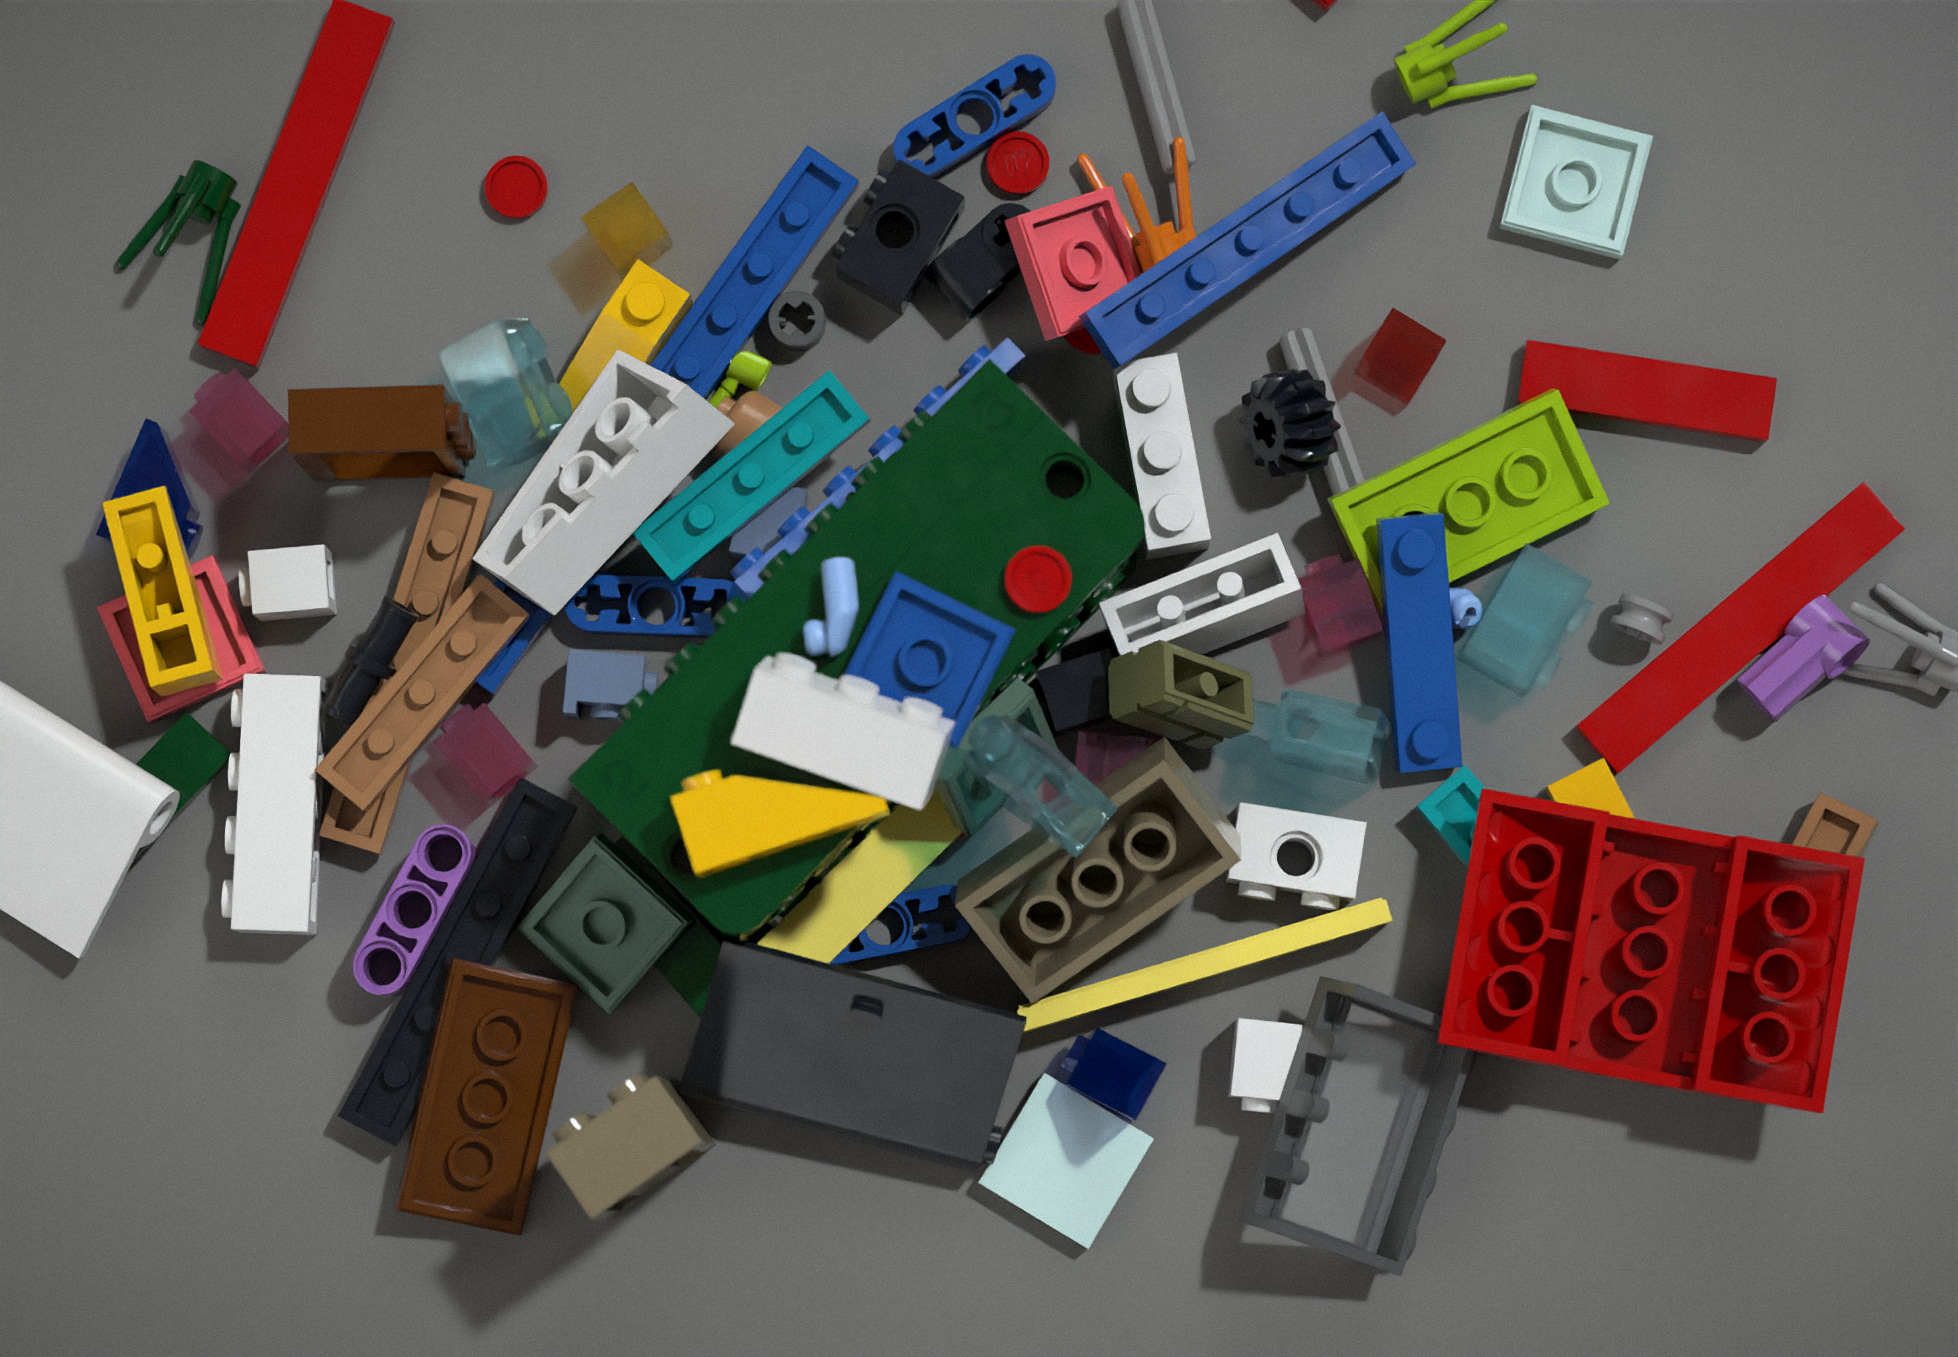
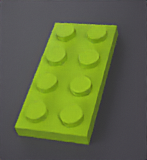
[1327,388,1610,614]

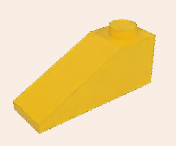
[535,259,693,439]
[102,486,223,697]
[671,770,889,878]

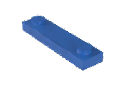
[1376,512,1463,773]

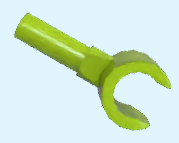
[708,351,772,408]

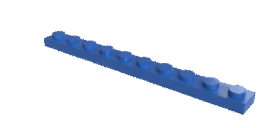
[476,145,859,696]

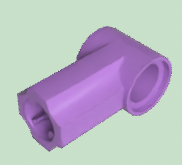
[1737,594,1870,722]

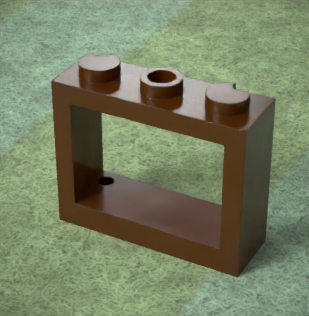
[288,384,476,482]

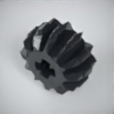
[1239,369,1341,478]

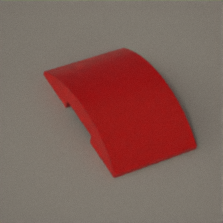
[1437,788,1865,1114]

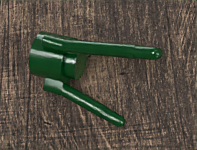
[116,160,242,326]

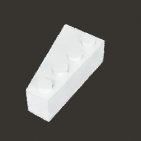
[472,349,735,615]

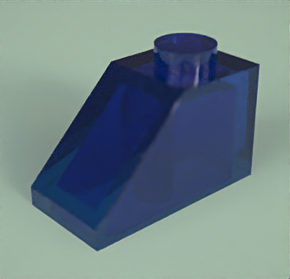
[96,418,203,560]
[1061,1028,1167,1123]

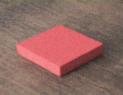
[1004,186,1142,341]
[97,555,267,724]

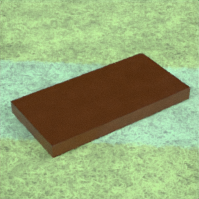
[394,957,578,1236]

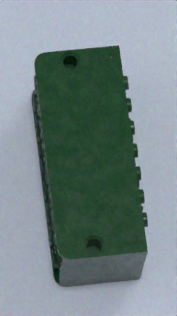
[568,358,1145,944]

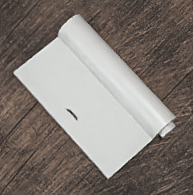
[0,680,180,958]

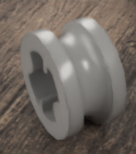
[1609,593,1674,645]

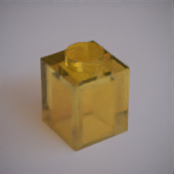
[580,182,673,282]

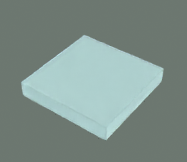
[1499,105,1653,260]
[978,1073,1154,1249]

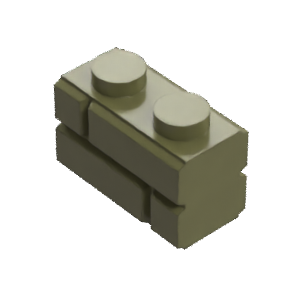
[1108,640,1254,750]

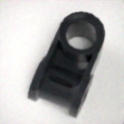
[924,203,1030,321]

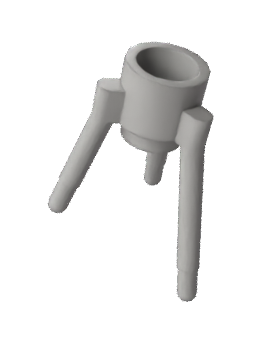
[1842,583,1958,697]

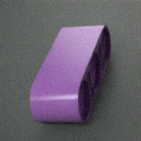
[353,824,477,998]

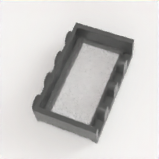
[1239,976,1476,1276]

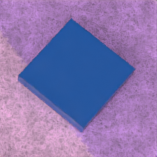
[844,571,1016,751]

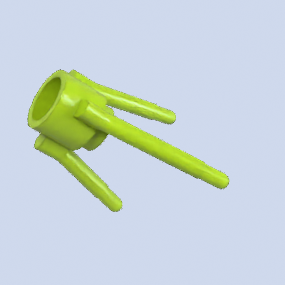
[1393,0,1538,109]

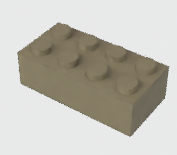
[955,736,1241,1004]
[546,1073,716,1219]

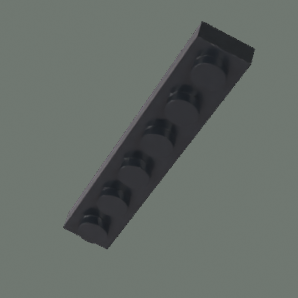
[338,777,578,1147]

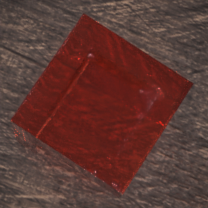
[1354,308,1447,406]

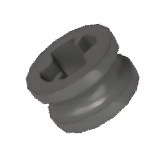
[768,291,826,352]

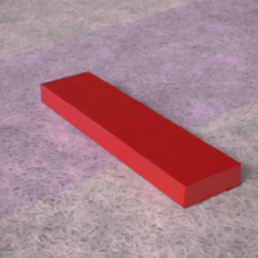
[1516,340,1777,443]

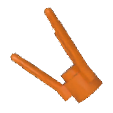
[1077,136,1196,272]

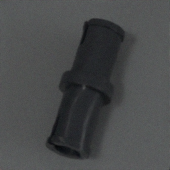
[320,596,419,726]

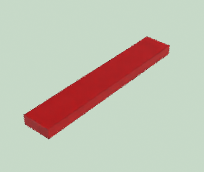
[198,0,395,369]
[1574,482,1905,775]

